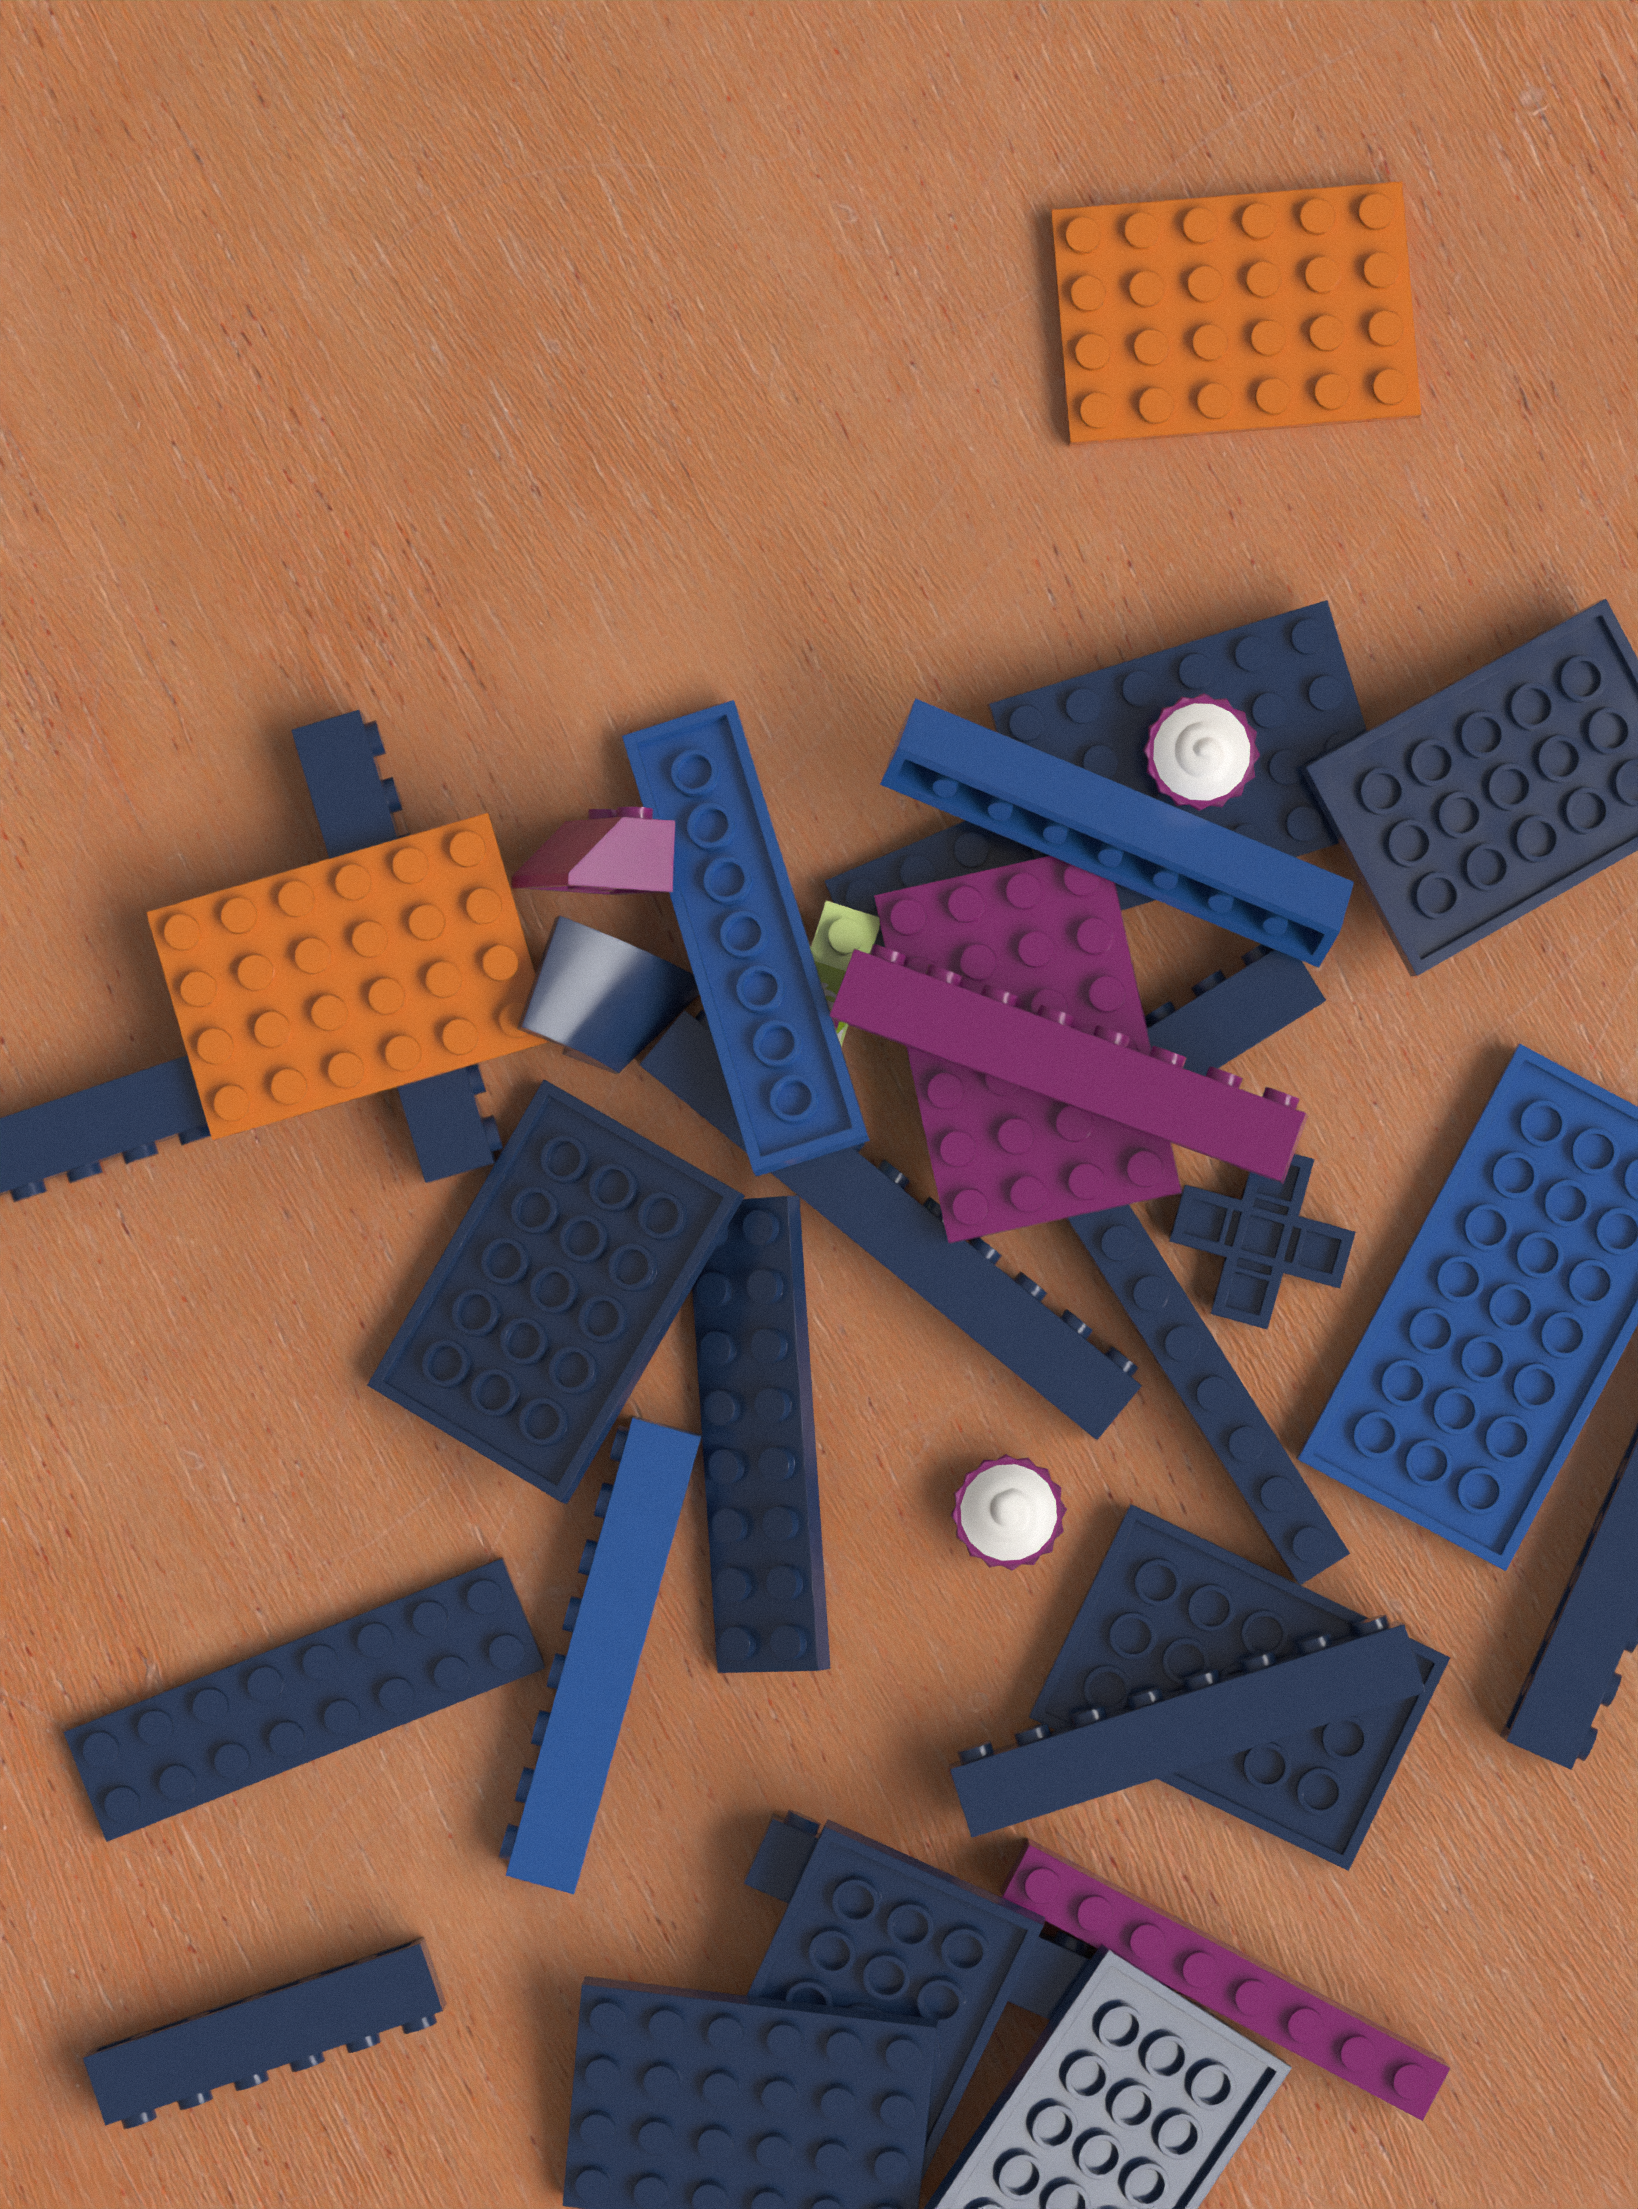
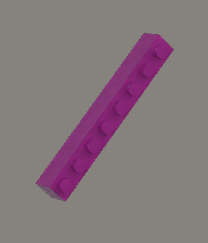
[829,944,1308,1184]
[1000,1838,1450,2121]

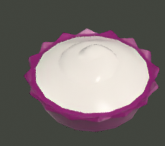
[1143,693,1260,811]
[950,1454,1067,1571]

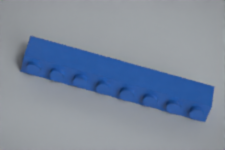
[880,698,1354,968]
[499,1416,702,1894]

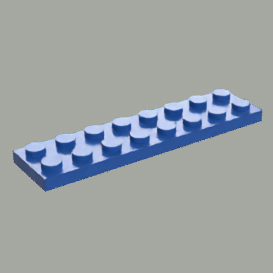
[622,700,870,1177]

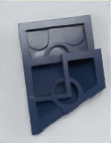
[517,916,699,1074]

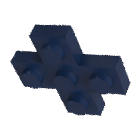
[1168,1154,1356,1330]

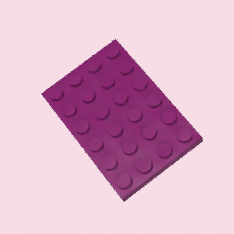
[874,856,1183,1244]

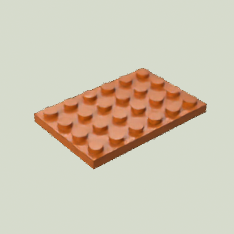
[1051,181,1422,446]
[146,813,551,1141]

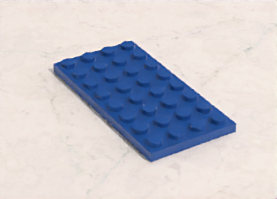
[1296,1044,1638,1571]

